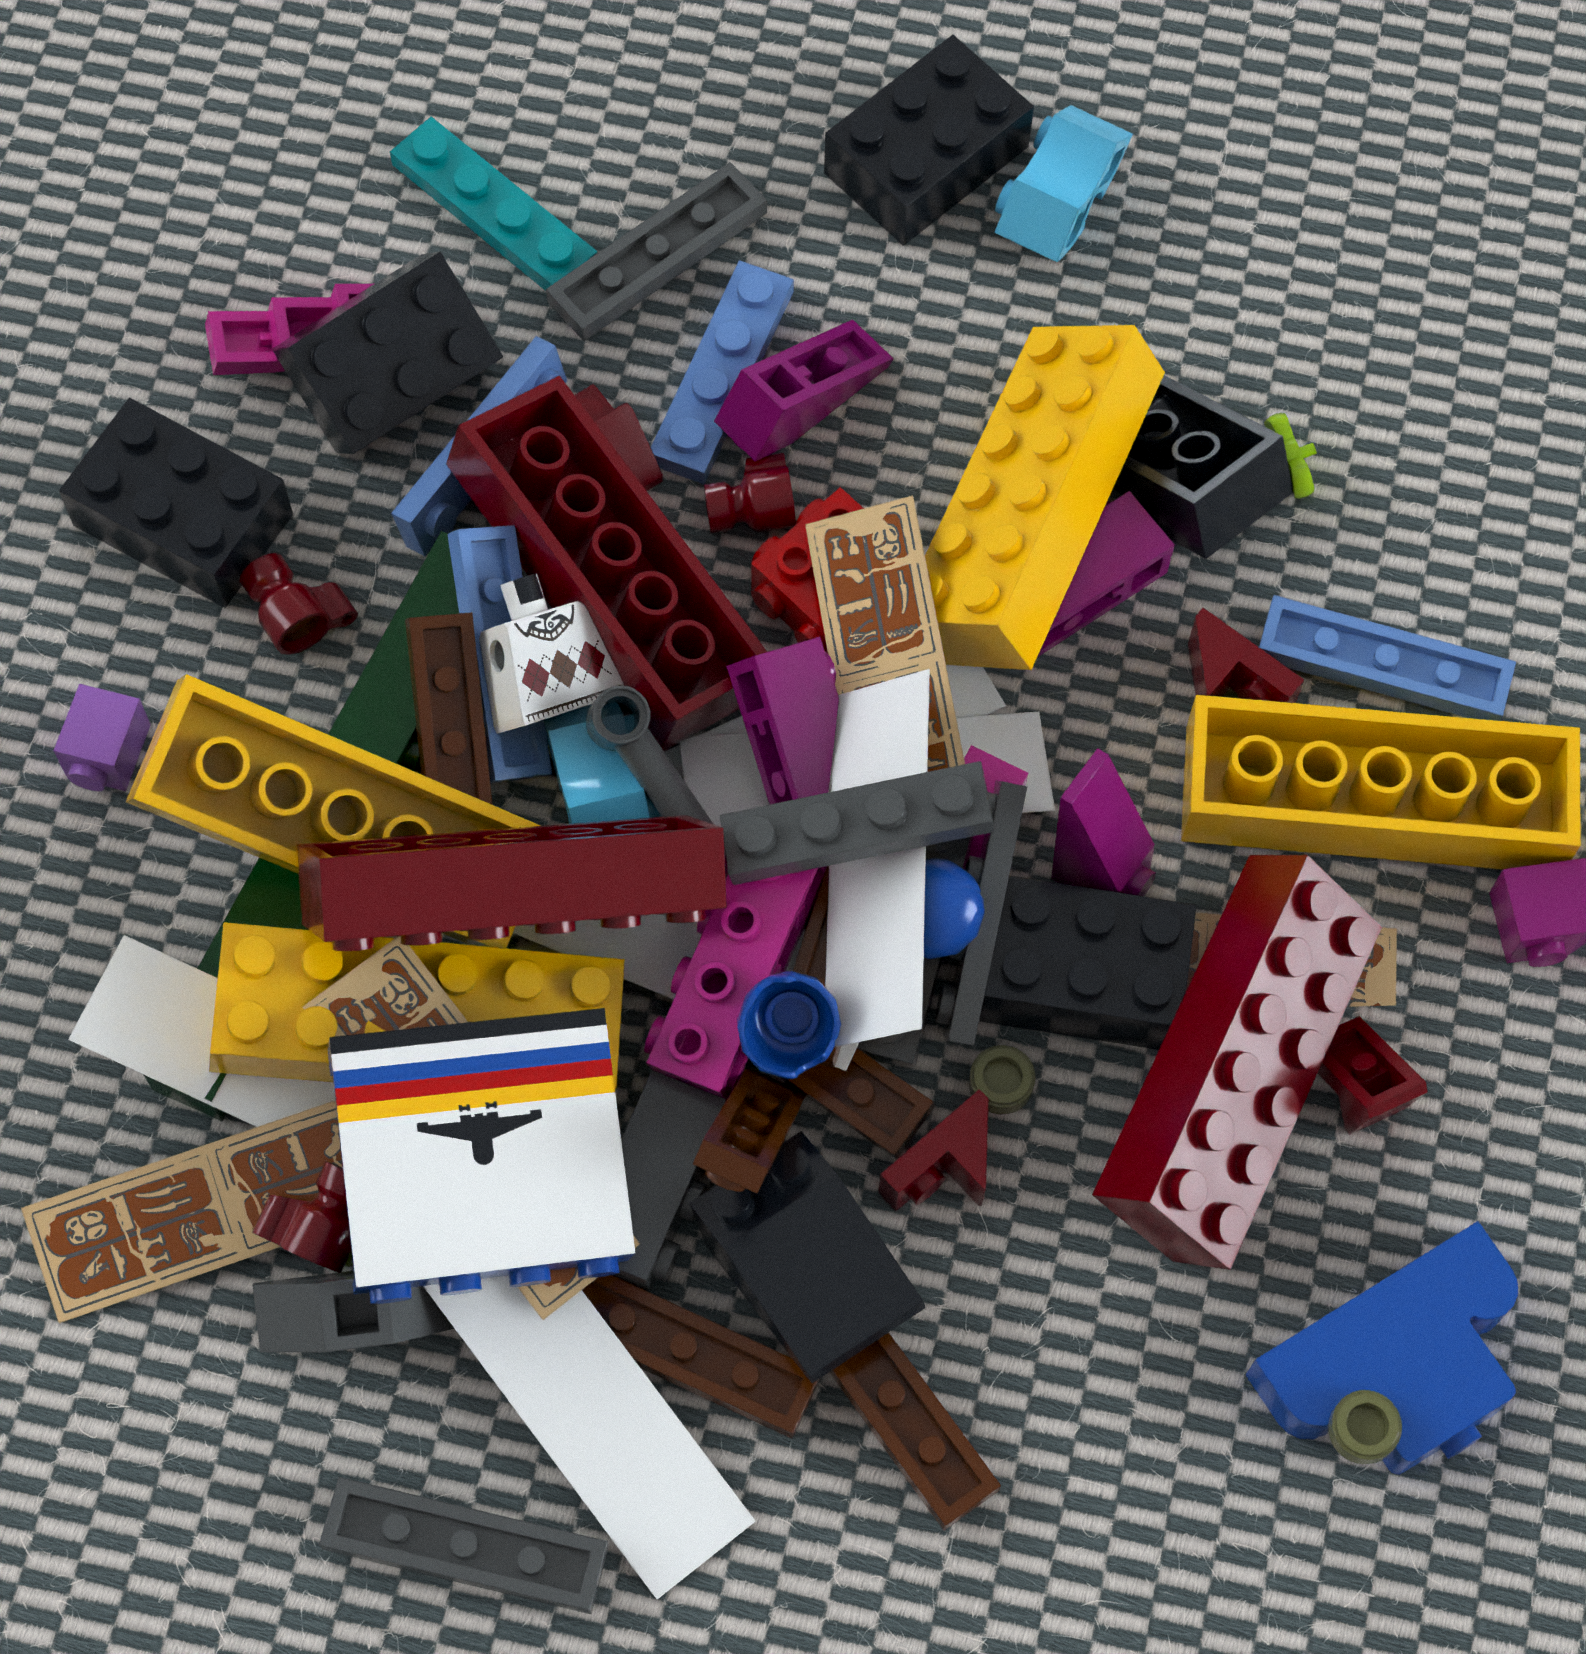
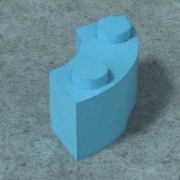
[994,105,1133,262]
[544,702,662,824]

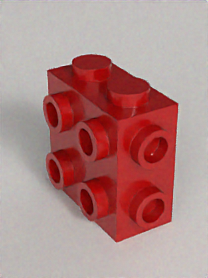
[751,487,864,654]

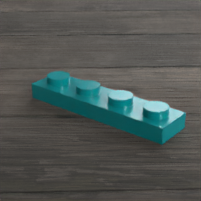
[390,116,598,291]

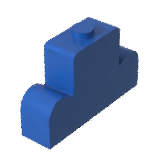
[1246,1221,1518,1475]

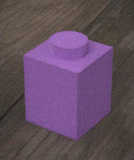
[53,684,151,791]

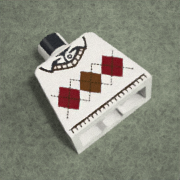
[479,574,624,734]

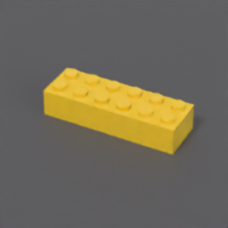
[925,325,1165,670]
[126,674,541,948]
[1181,695,1581,869]
[209,922,625,1090]

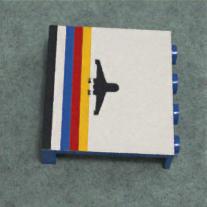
[327,1008,635,1304]

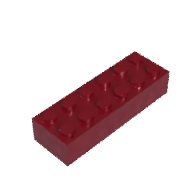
[446,375,767,751]
[297,815,727,951]
[1092,855,1382,1270]

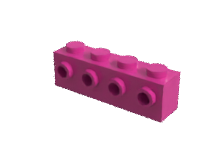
[644,856,827,1101]

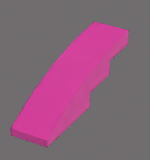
[205,284,374,375]

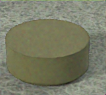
[969,1045,1036,1115]
[1328,1390,1402,1464]

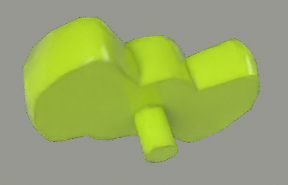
[1264,413,1317,499]

